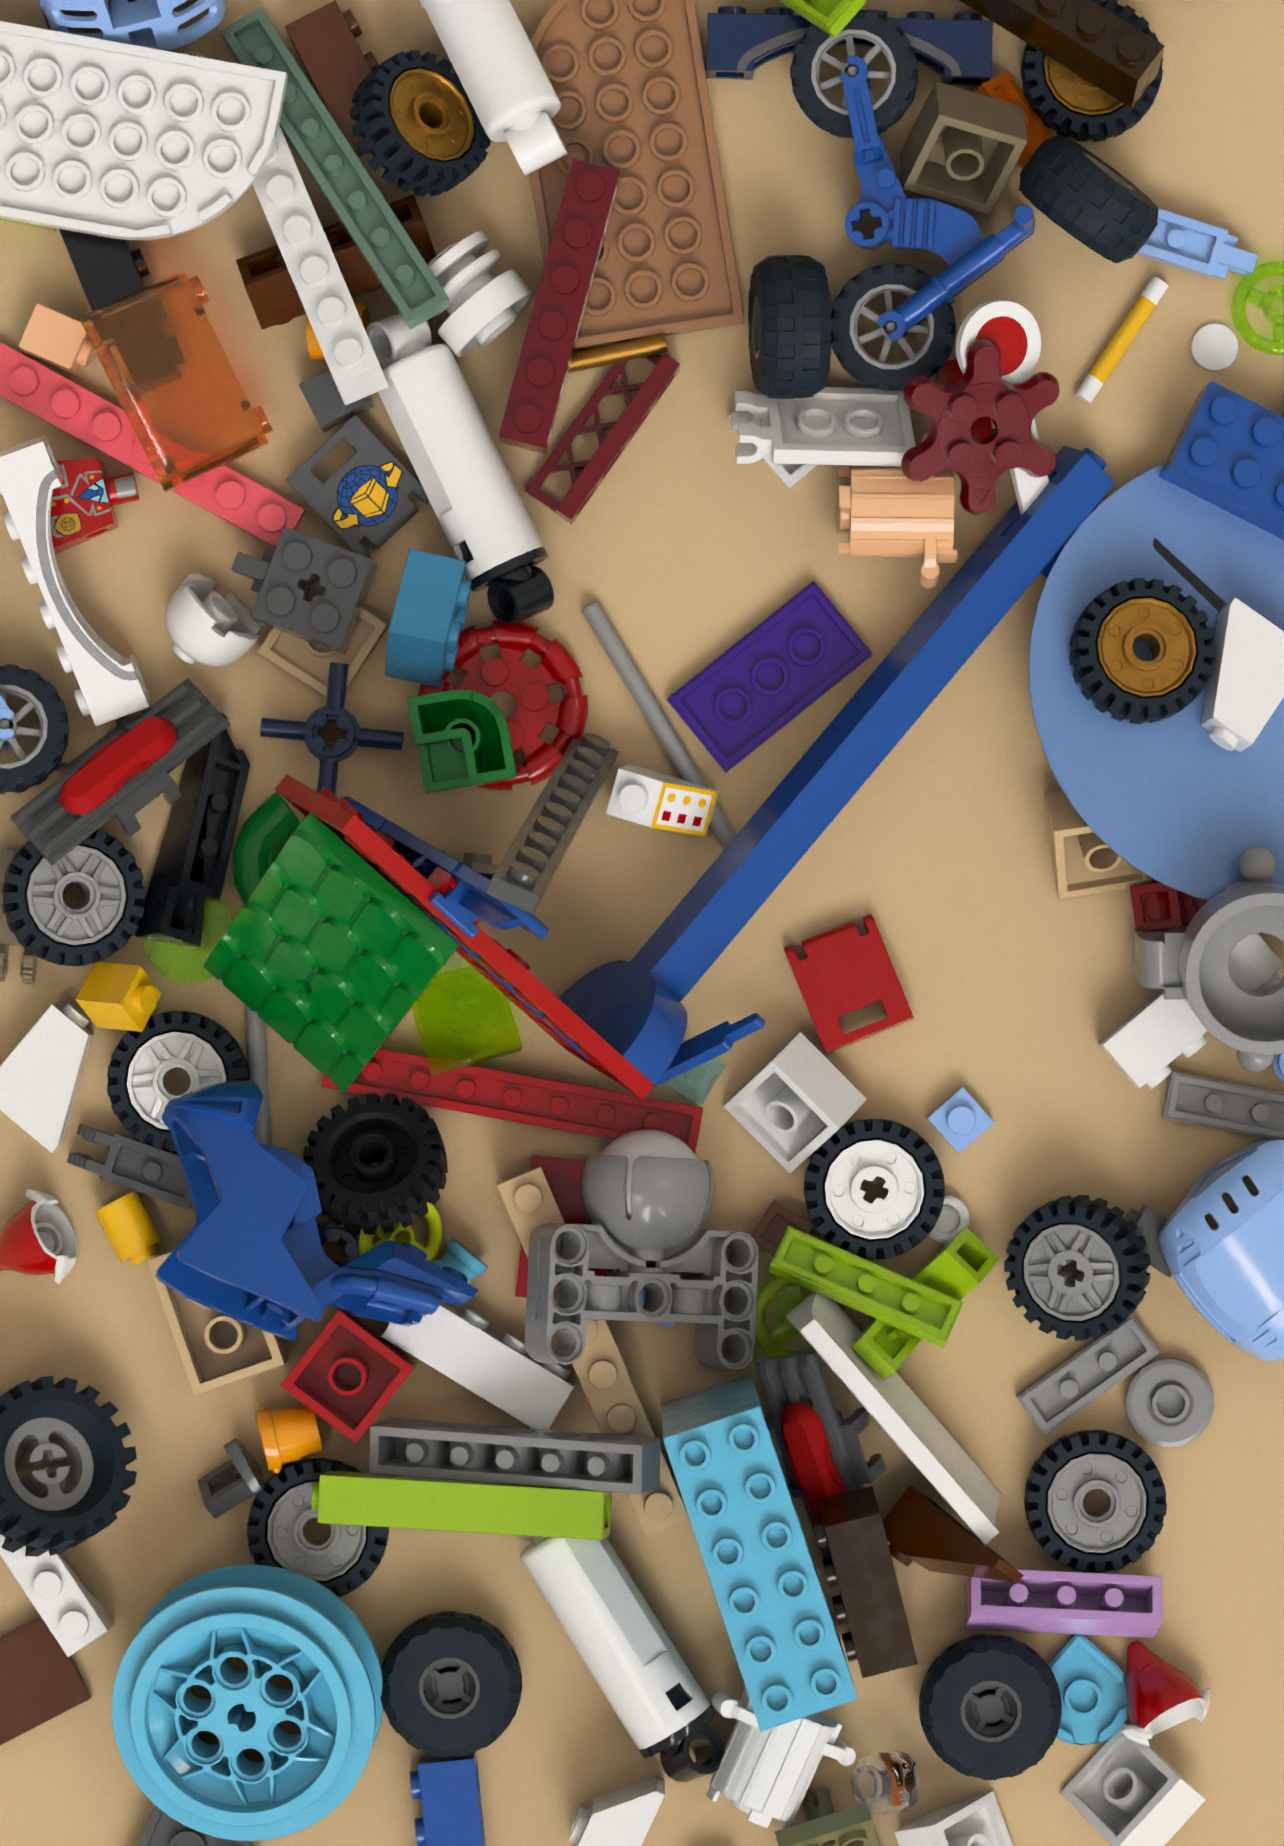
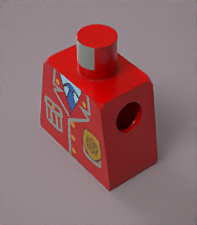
[51,458,140,555]

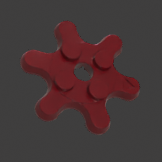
[901,338,1060,515]

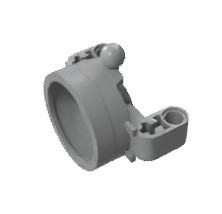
[1134,846,1284,1072]

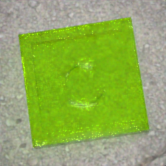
[411,965,522,1076]

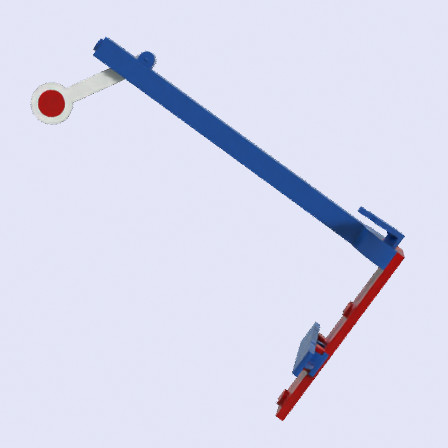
[275,300,1115,1100]

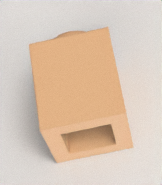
[18,303,97,375]

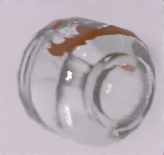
[851,1750,922,1815]

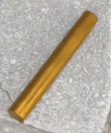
[568,333,669,373]

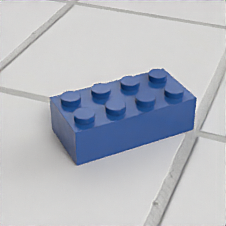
[1159,381,1284,540]

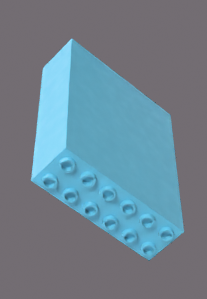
[661,1373,858,1732]

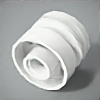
[427,231,533,358]

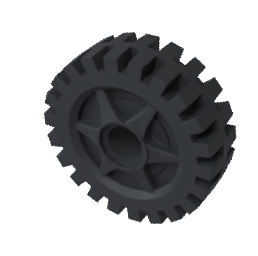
[303,1093,448,1235]

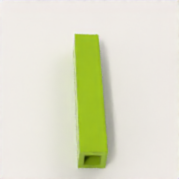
[311,1471,612,1540]

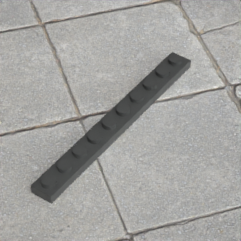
[486,733,619,914]

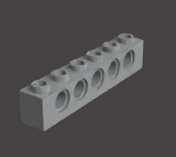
[369,1418,661,1494]

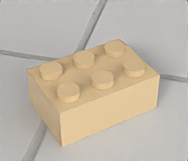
[147,1250,288,1396]

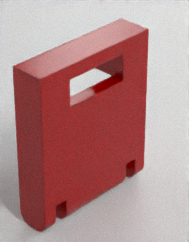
[783,914,914,1054]

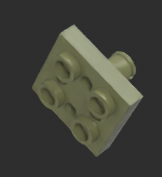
[775,1787,880,1846]

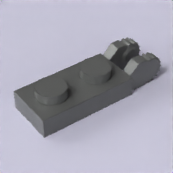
[67,1124,193,1209]

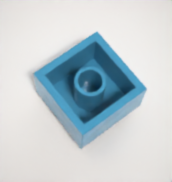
[385,549,472,688]

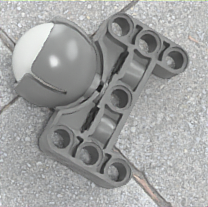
[525,1129,759,1370]

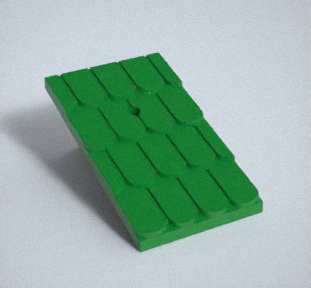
[203,813,459,1092]

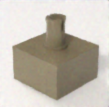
[899,81,1028,214]

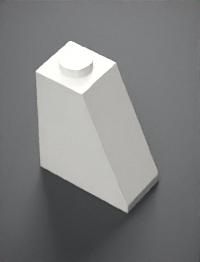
[1201,597,1284,752]
[0,1003,94,1153]

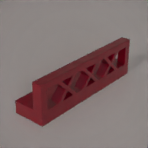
[525,353,680,524]

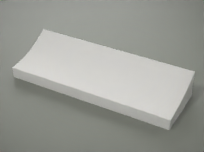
[785,1292,1002,1545]

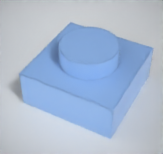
[927,1087,994,1154]

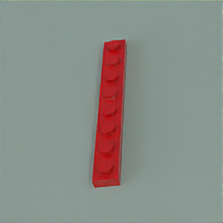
[322,1049,703,1154]

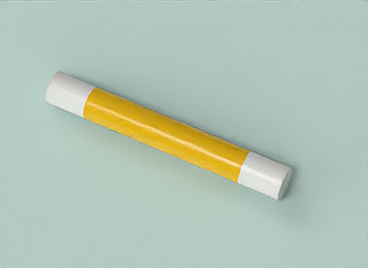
[1075,276,1169,404]

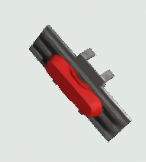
[10,678,230,865]
[754,1350,886,1559]

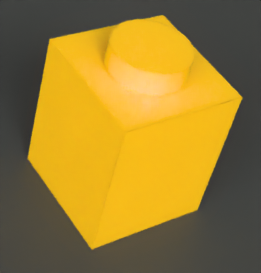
[75,962,162,1032]

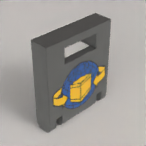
[286,415,429,558]

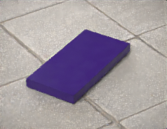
[667,581,873,773]

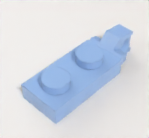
[1136,208,1258,280]

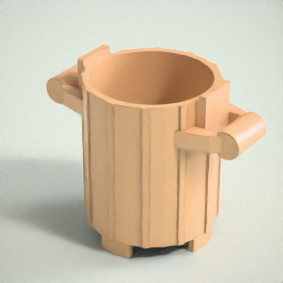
[836,434,958,589]

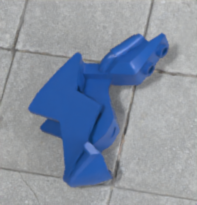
[155,1080,478,1341]

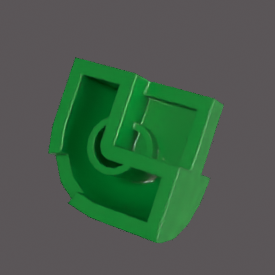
[407,690,518,794]

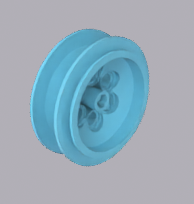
[112,1564,383,1841]

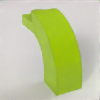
[851,1226,999,1380]

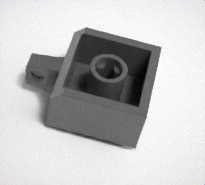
[231,527,378,654]

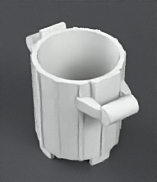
[706,1687,856,1829]

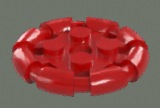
[418,620,588,791]

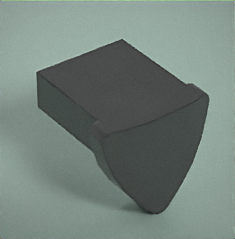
[197,1438,265,1519]

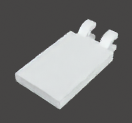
[731,387,915,467]

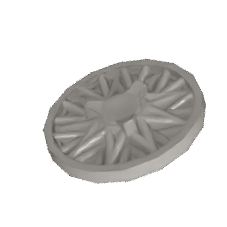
[1125,1358,1214,1447]

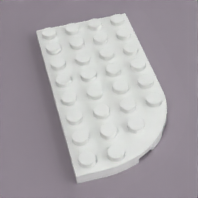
[0,21,288,240]

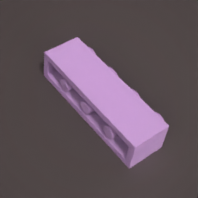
[965,1569,1162,1638]

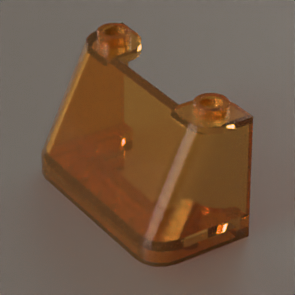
[79,271,273,493]

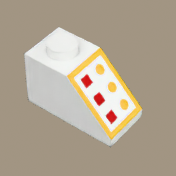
[606,764,719,837]

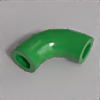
[233,792,300,905]

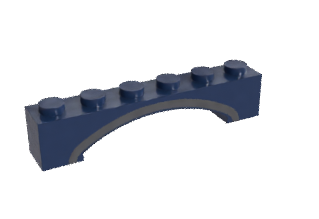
[706,6,993,86]

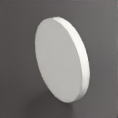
[1191,324,1239,371]

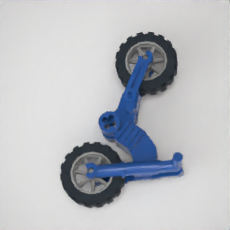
[790,10,1035,391]

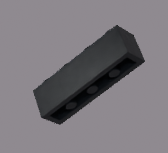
[59,229,185,398]

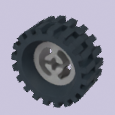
[0,1376,137,1557]

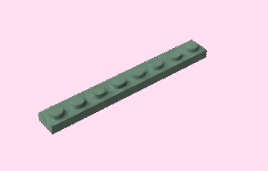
[221,7,451,330]

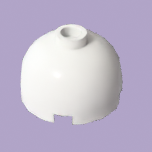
[164,574,260,667]

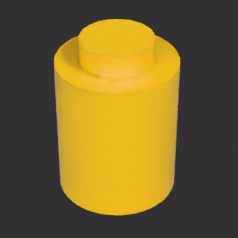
[94,1191,162,1267]

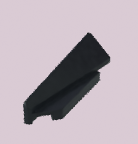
[135,713,250,947]

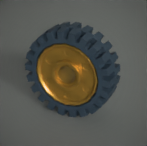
[1021,0,1163,142]
[350,50,491,196]
[1069,578,1216,724]

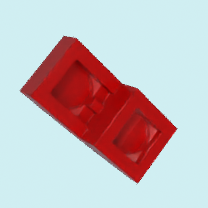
[1130,882,1208,931]

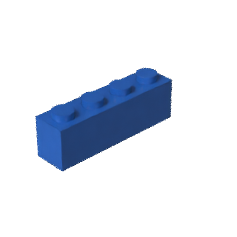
[410,1751,486,1846]

